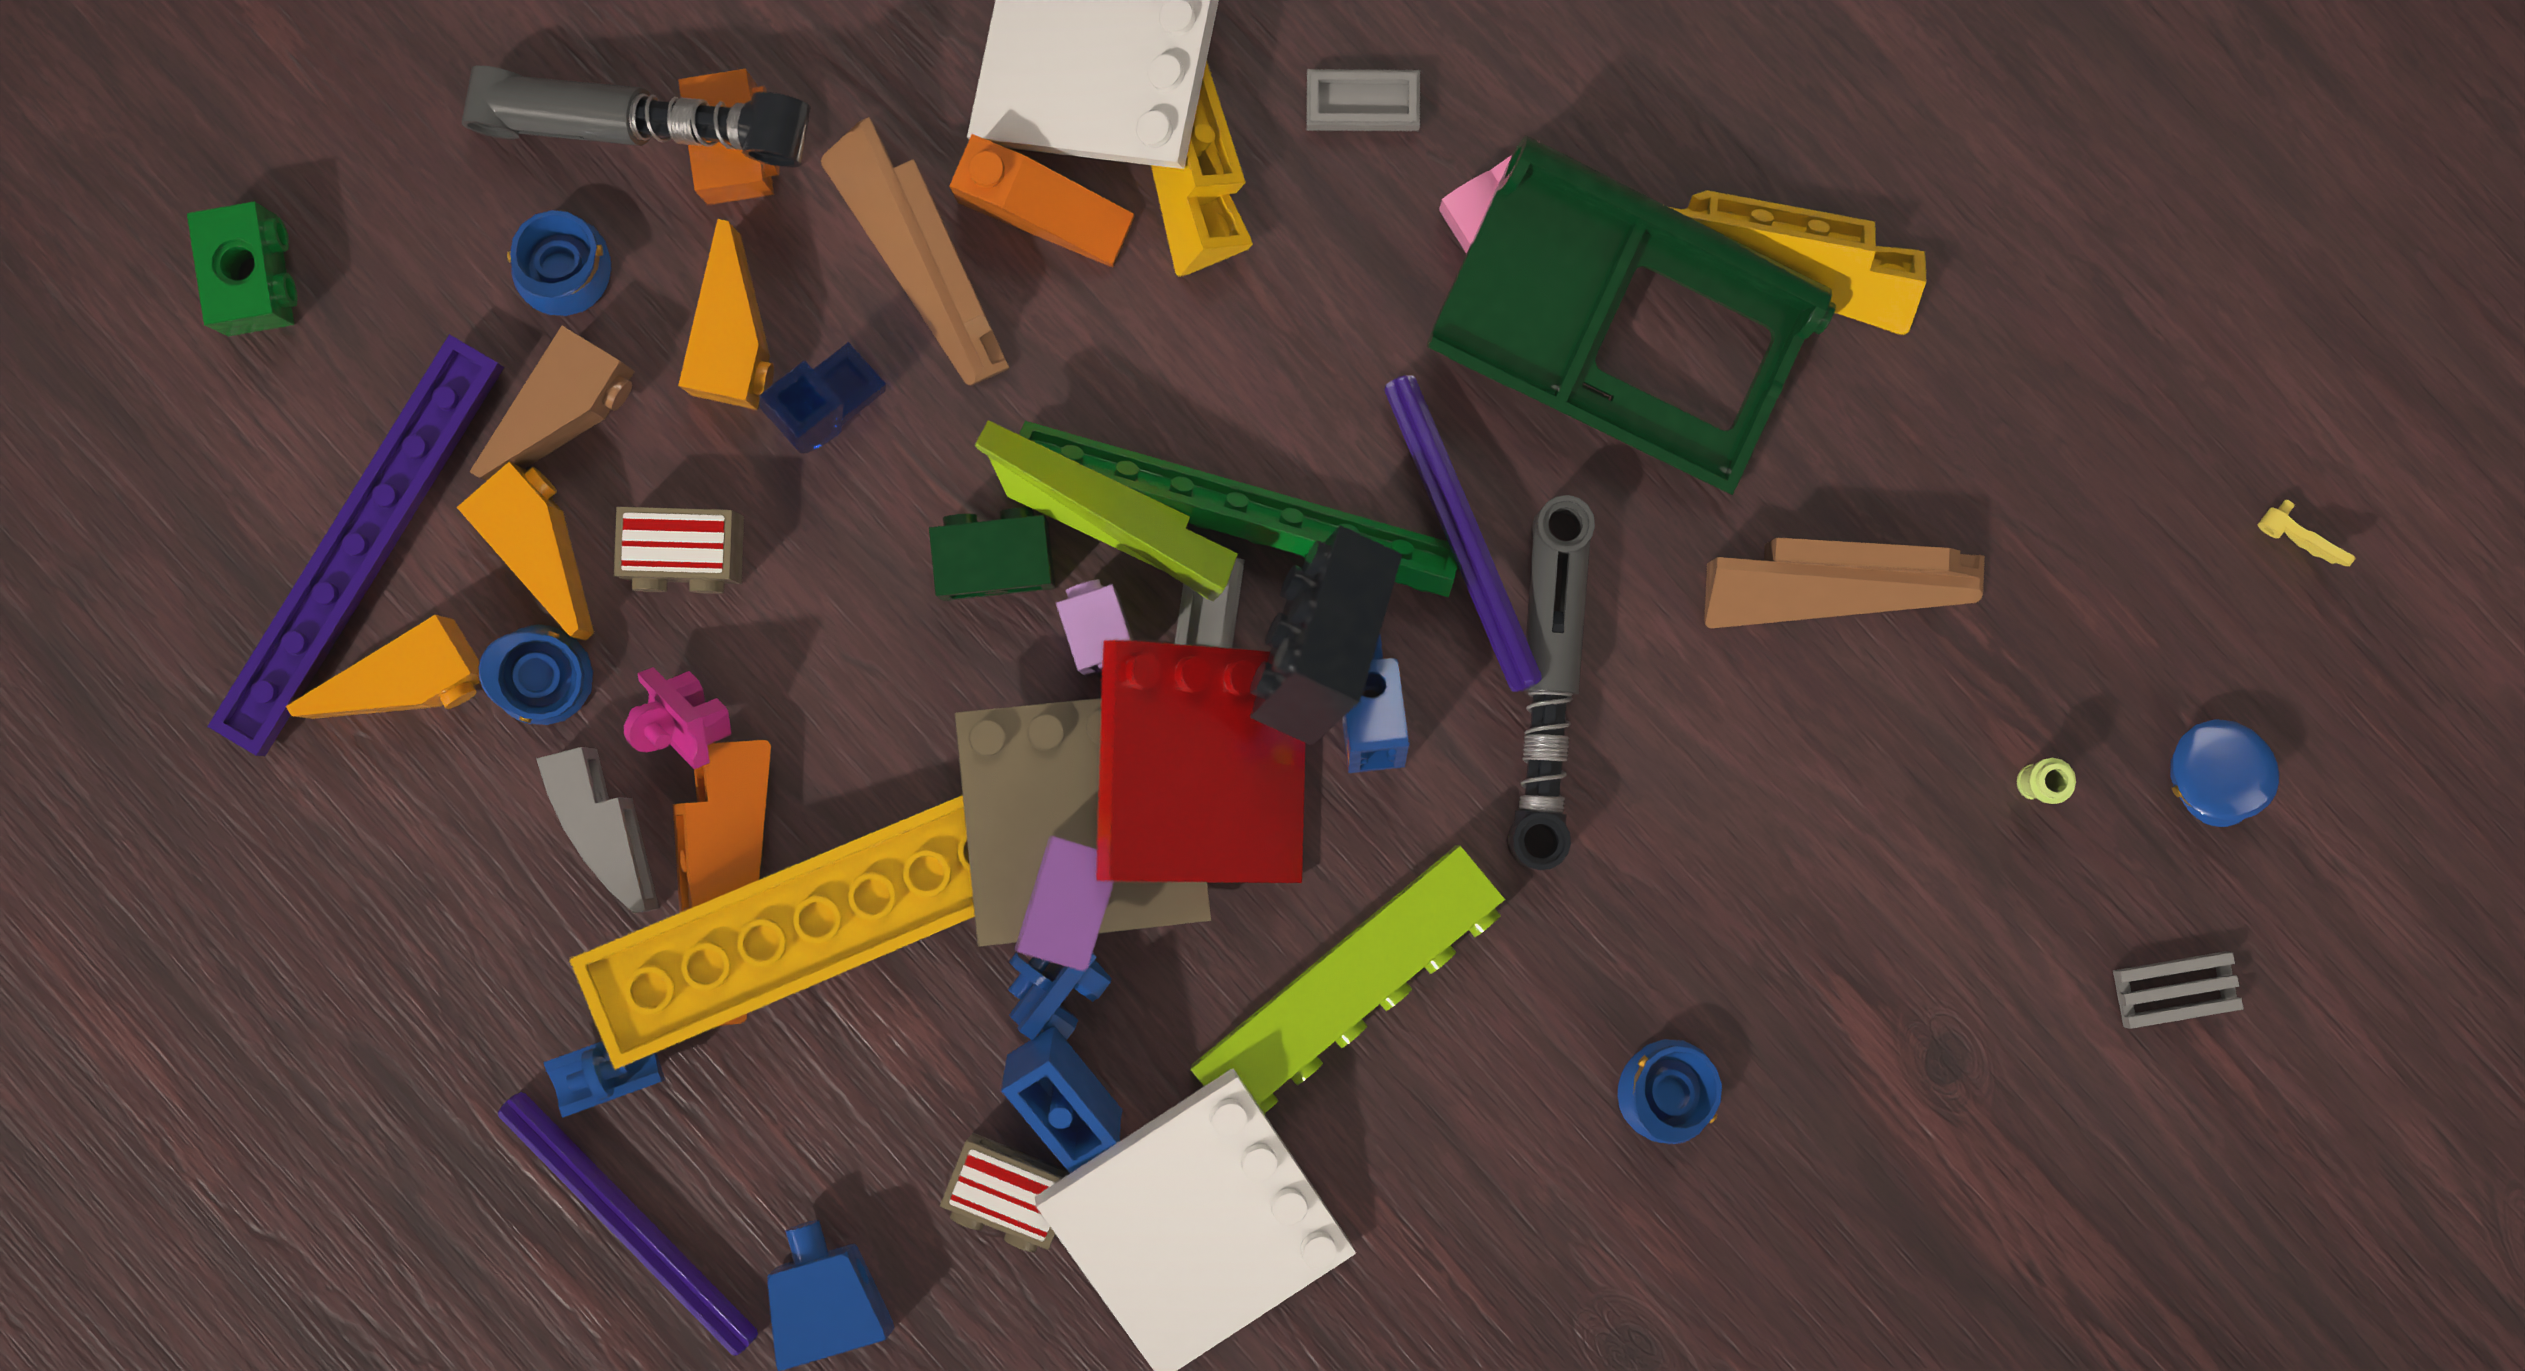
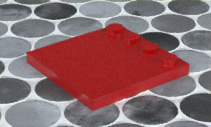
[1096,639,1306,883]

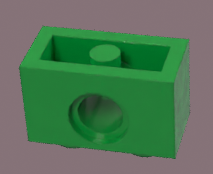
[187,201,298,336]

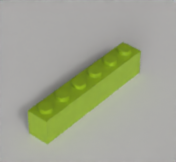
[1191,845,1505,1114]

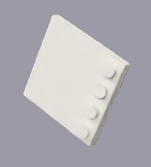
[967,0,1219,169]
[1034,1068,1356,1371]

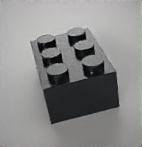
[1250,525,1403,745]

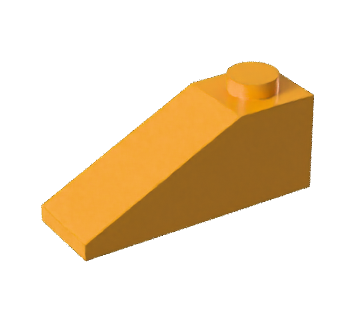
[678,219,774,410]
[457,462,594,641]
[286,615,480,719]

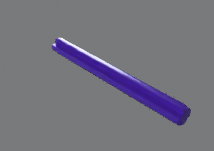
[1384,375,1542,692]
[498,1092,758,1356]

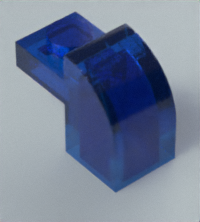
[759,342,886,454]

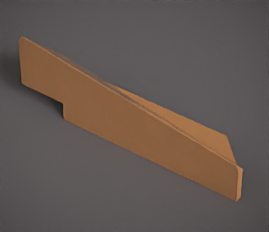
[821,117,1010,385]
[1704,538,1985,629]

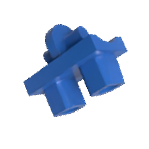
[1008,952,1112,1041]
[543,1041,666,1118]

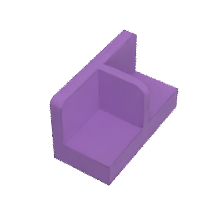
[1015,836,1114,971]

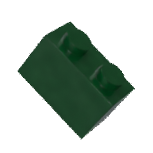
[929,507,1056,601]

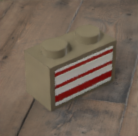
[614,507,744,594]
[940,1133,1070,1252]

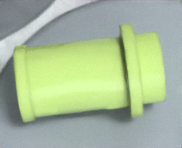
[2016,758,2076,804]

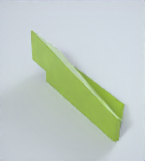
[975,420,1238,602]

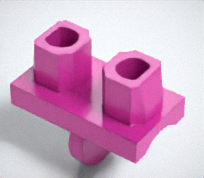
[624,667,732,769]

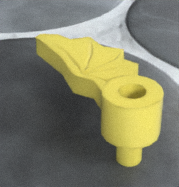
[2258,500,2356,567]

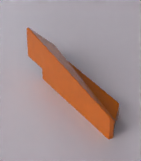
[673,740,771,1026]

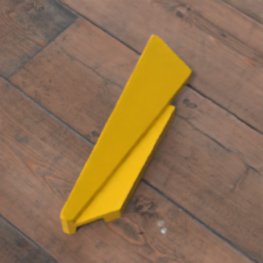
[1151,61,1253,276]
[1670,190,1927,335]

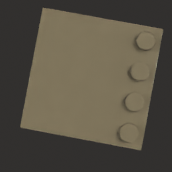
[955,698,1211,947]

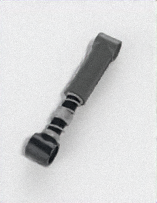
[461,65,811,168]
[1507,495,1595,870]

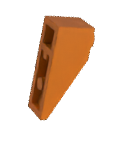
[950,134,1135,268]

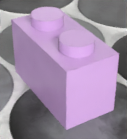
[1056,580,1134,677]

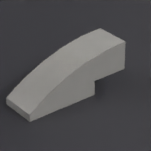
[536,747,659,913]

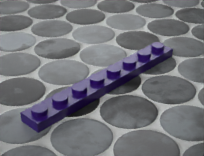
[207,334,505,756]

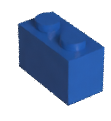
[1001,1026,1122,1173]

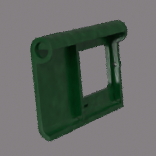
[1427,136,1836,495]

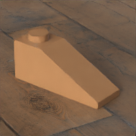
[470,326,635,481]

